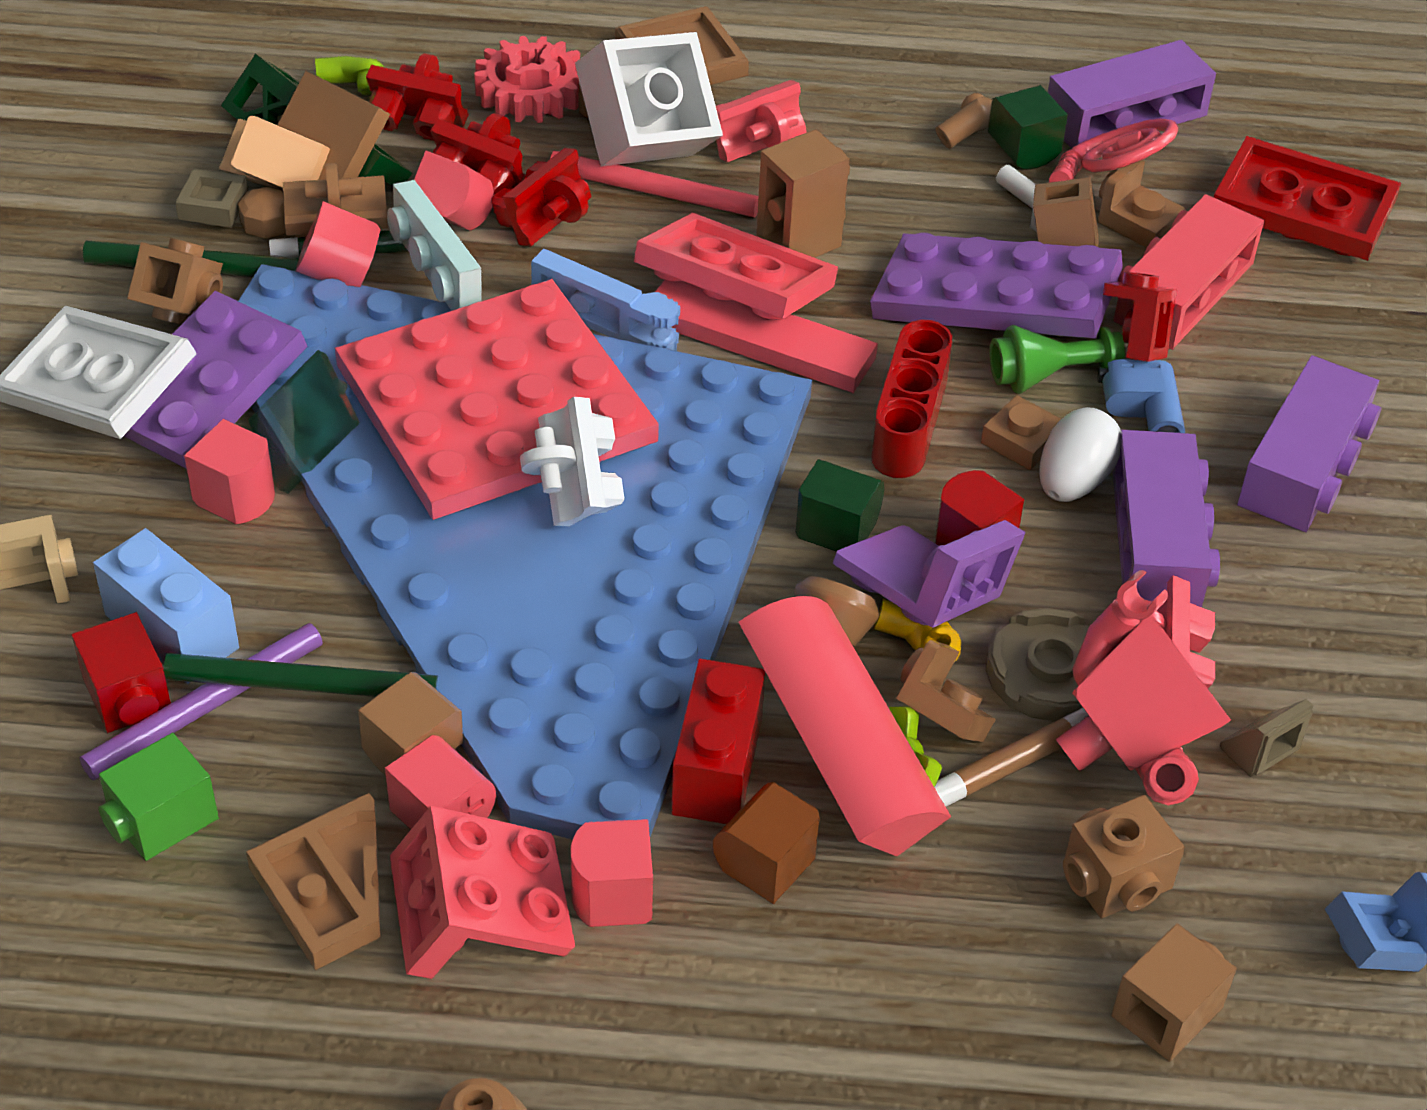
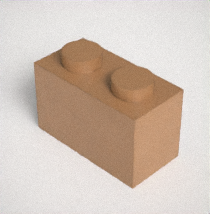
[756,129,850,258]

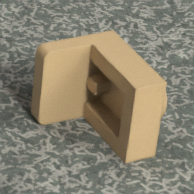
[0,515,78,604]

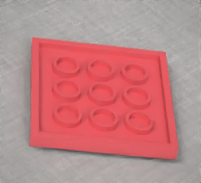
[335,279,659,520]

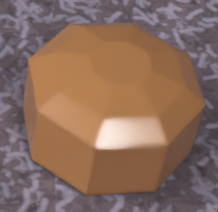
[237,186,286,239]

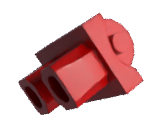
[366,53,469,141]
[430,113,526,195]
[491,148,592,247]

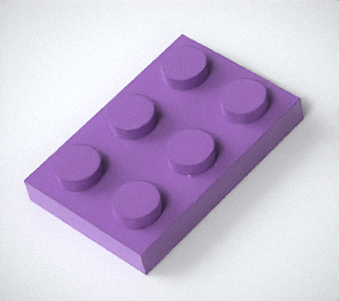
[124,291,308,468]

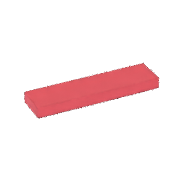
[656,280,878,393]

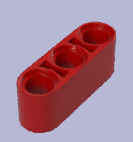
[871,320,952,478]

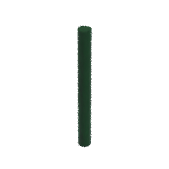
[83,240,299,277]
[164,653,438,697]

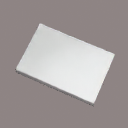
[0,306,197,439]

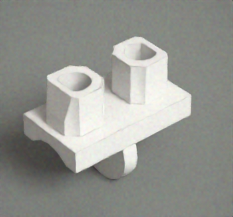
[520,397,624,526]

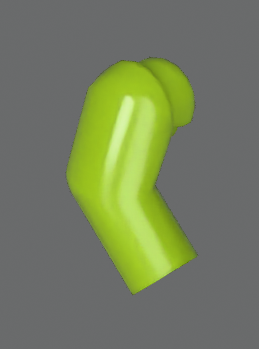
[315,56,384,96]

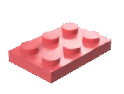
[634,213,838,319]

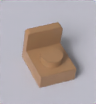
[1098,160,1186,248]
[896,640,996,742]

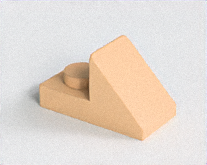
[219,116,330,190]

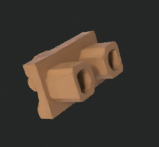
[283,163,388,237]

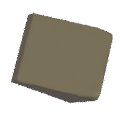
[1220,699,1314,777]

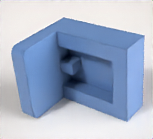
[1325,872,1427,972]

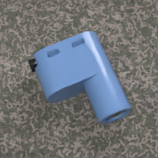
[1097,359,1185,433]

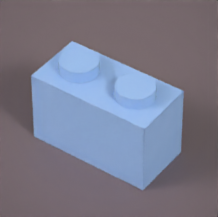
[93,528,239,684]

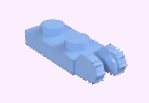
[531,249,681,351]

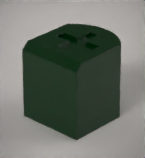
[988,85,1068,169]
[795,459,884,552]

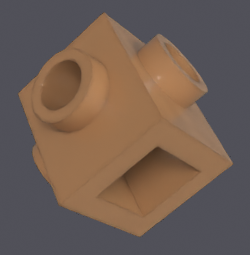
[127,238,223,324]
[1063,795,1185,919]

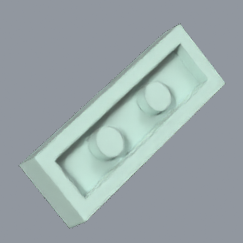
[387,180,481,311]

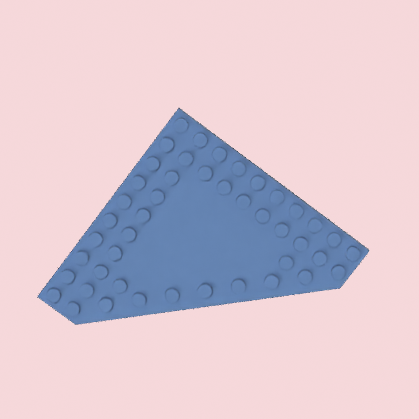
[238,264,812,840]

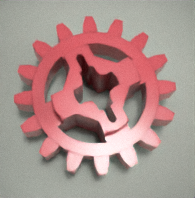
[474,36,580,123]

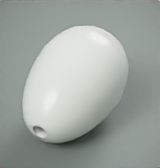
[1039,407,1121,502]

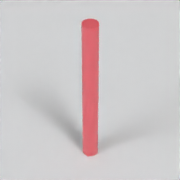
[550,150,759,218]

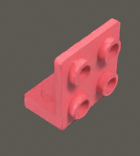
[390,806,575,979]

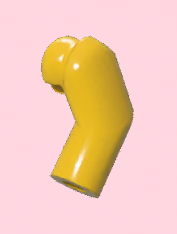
[874,598,961,661]

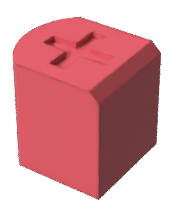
[414,151,494,231]
[296,201,381,287]
[184,419,275,524]
[385,735,496,829]
[571,819,653,927]

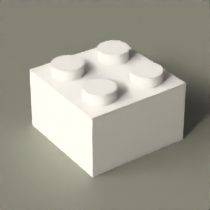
[575,32,723,167]

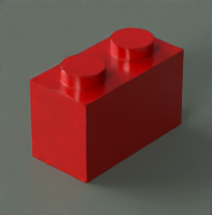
[672,659,766,824]

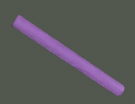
[79,623,323,780]

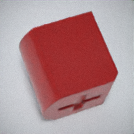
[935,470,1024,546]

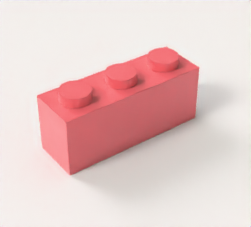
[1113,194,1264,350]

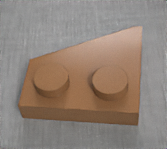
[246,793,381,970]

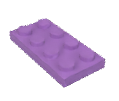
[870,233,1123,339]

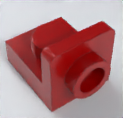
[1103,272,1177,362]

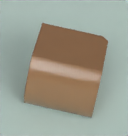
[358,672,463,776]

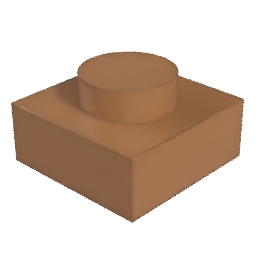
[981,395,1061,470]

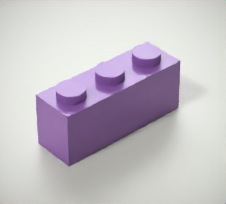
[1048,40,1216,148]
[1237,355,1382,532]
[1113,430,1220,607]

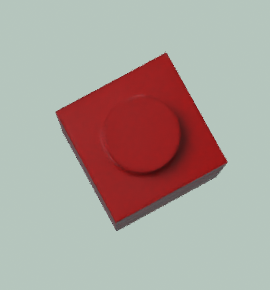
[71,612,171,733]

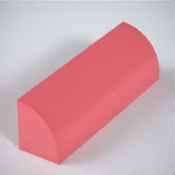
[738,596,951,857]

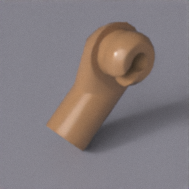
[935,93,992,149]

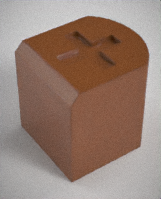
[713,782,820,904]

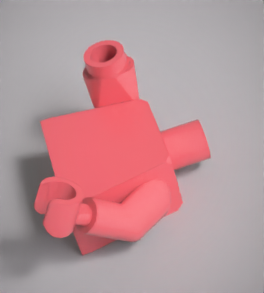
[1056,570,1231,806]

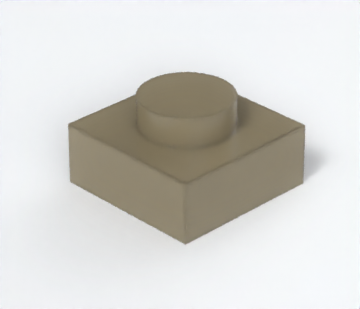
[175,168,248,227]

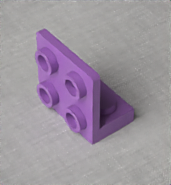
[833,520,1026,628]

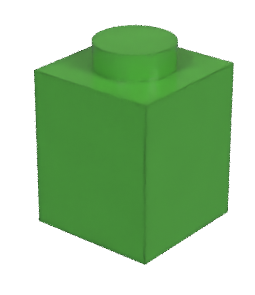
[98,733,219,861]

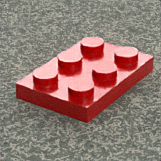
[1213,136,1401,261]

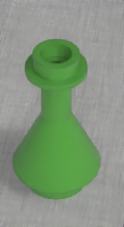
[990,325,1125,394]

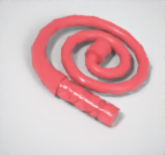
[1049,118,1178,183]

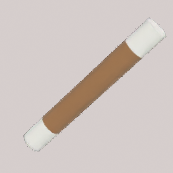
[935,708,1088,807]

